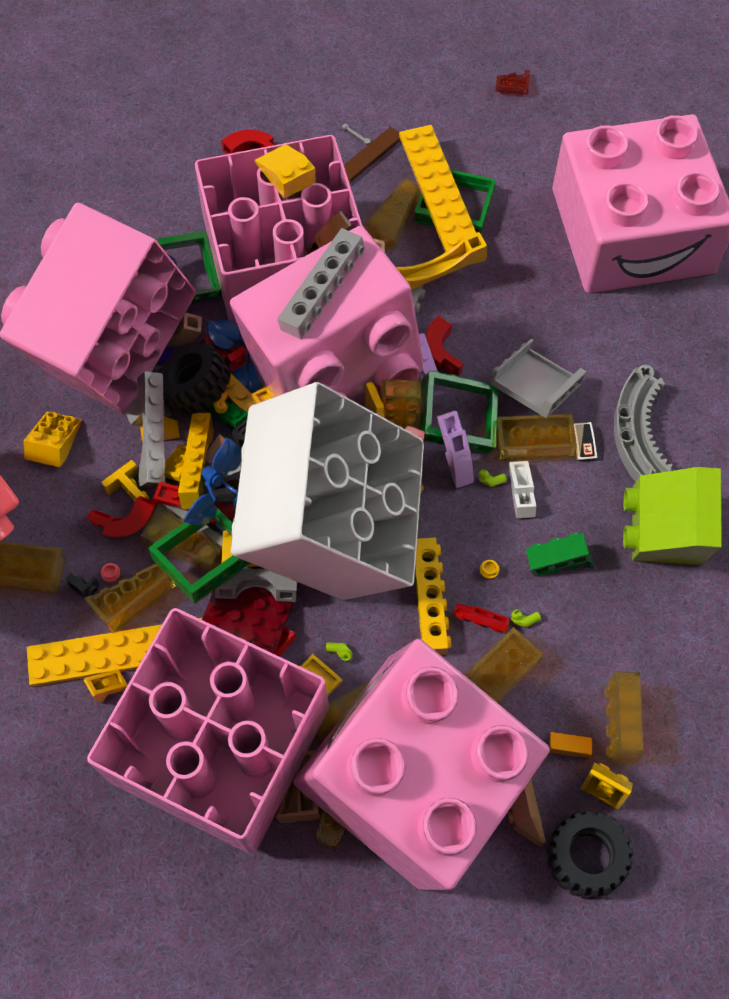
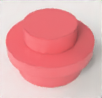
[100,563,121,583]

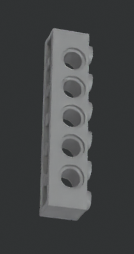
[277,228,365,339]

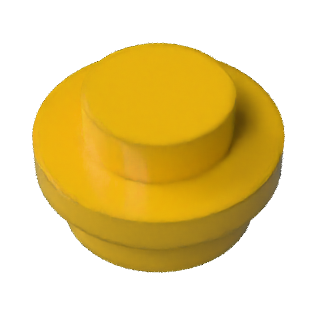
[480,560,499,579]

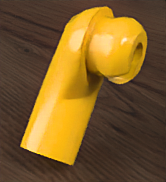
[213,391,229,414]

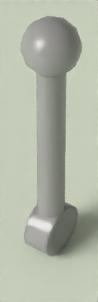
[342,124,370,145]

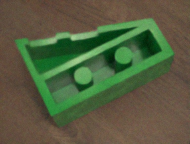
[526,533,594,576]

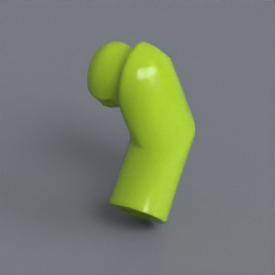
[478,470,507,487]
[511,610,541,628]
[326,642,353,662]

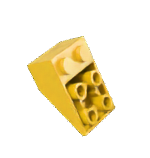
[24,411,82,467]

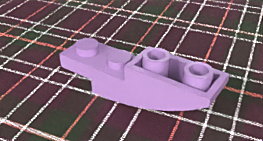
[437,411,474,489]

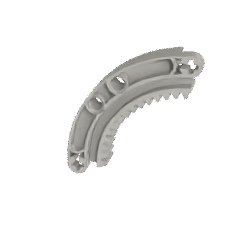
[614,365,672,482]

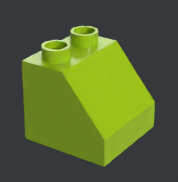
[623,467,721,565]

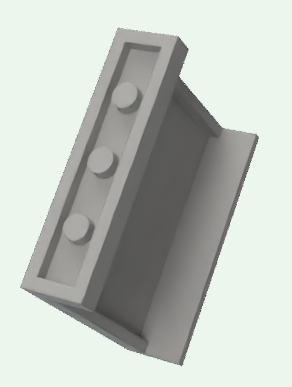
[490,339,587,418]

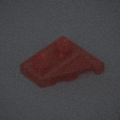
[495,70,530,95]

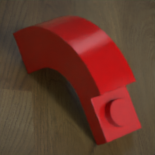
[221,129,274,154]
[426,316,464,377]
[201,335,247,372]
[87,496,158,537]

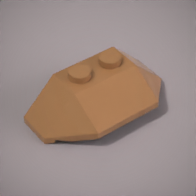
[507,779,546,847]

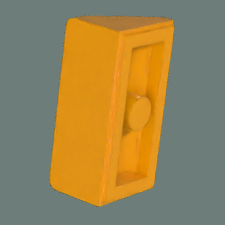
[549,732,592,759]

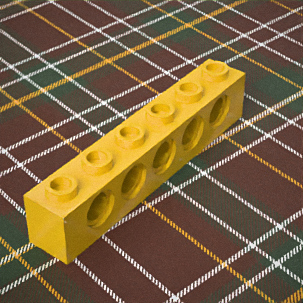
[415,537,451,655]

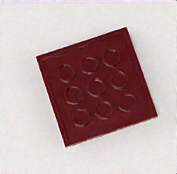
[202,587,293,655]

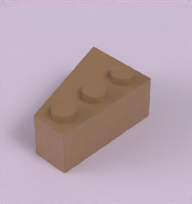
[276,750,323,824]

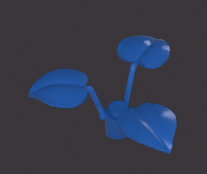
[208,320,261,394]
[183,438,242,525]

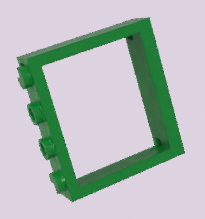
[414,170,496,234]
[156,230,221,303]
[419,371,498,454]
[149,508,251,604]

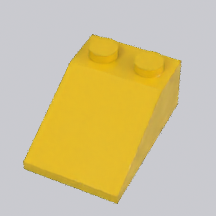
[255,144,316,199]
[580,762,633,810]

